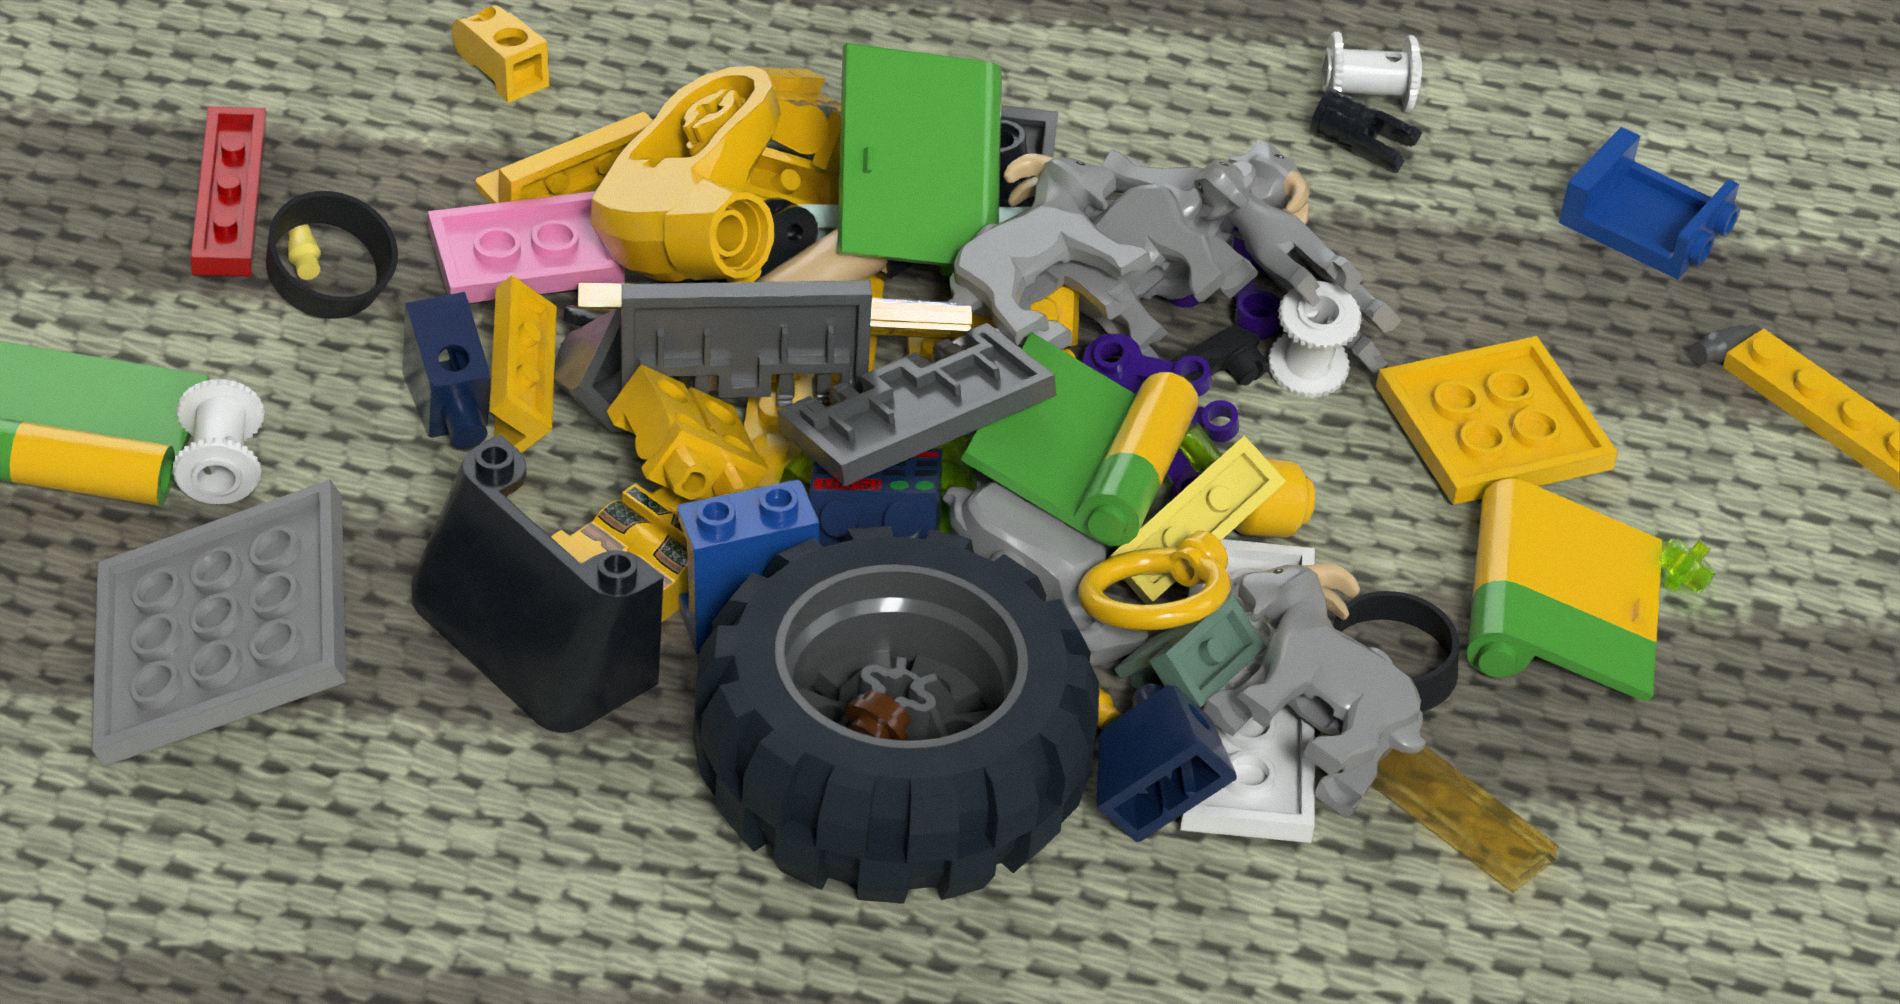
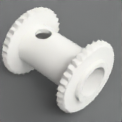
[1322,32,1422,113]
[1268,281,1362,398]
[172,379,265,504]

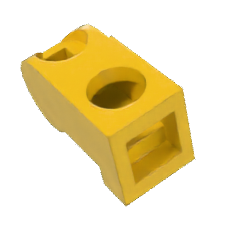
[451,5,549,103]

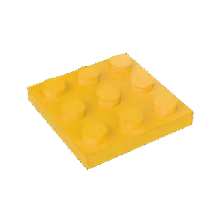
[1376,336,1618,505]

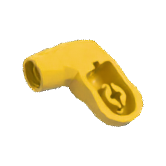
[591,66,781,283]

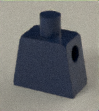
[402,292,491,449]
[1096,684,1237,842]

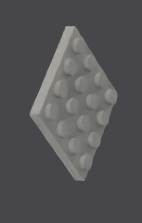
[92,479,346,767]

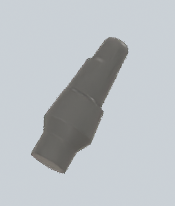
[1690,324,1761,365]

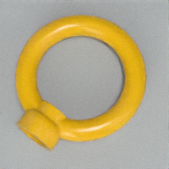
[1078,531,1231,631]

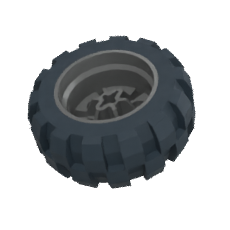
[693,526,1099,904]

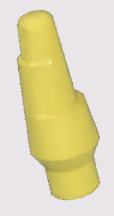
[288,224,321,280]

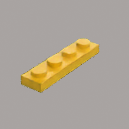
[1723,328,1900,491]

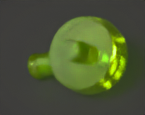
[1659,538,1716,592]

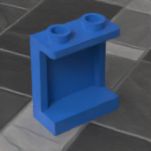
[1559,127,1740,279]
[678,480,819,654]

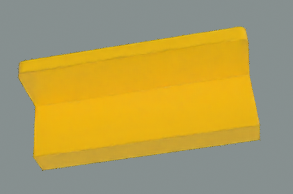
[476,111,653,204]
[490,275,557,453]

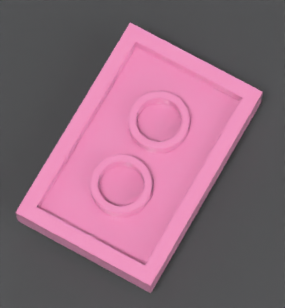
[428,191,625,303]

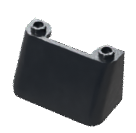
[411,434,664,733]

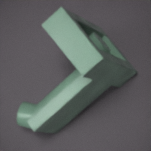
[1114,594,1266,708]

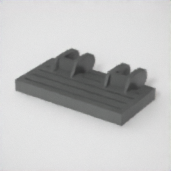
[620,280,872,406]
[777,323,1056,487]

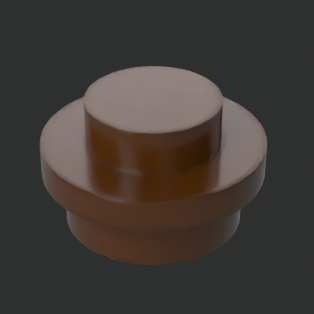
[846,690,911,741]

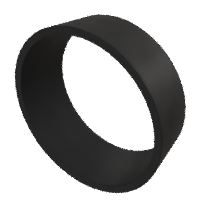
[266,191,398,319]
[1333,591,1459,712]

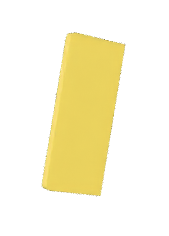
[1107,435,1286,605]

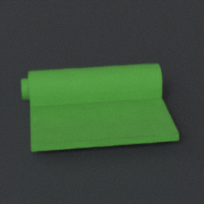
[837,43,1002,277]

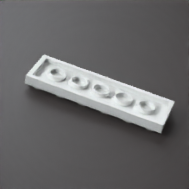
[1180,539,1315,843]

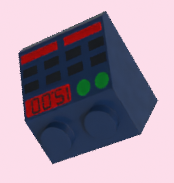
[809,449,943,547]

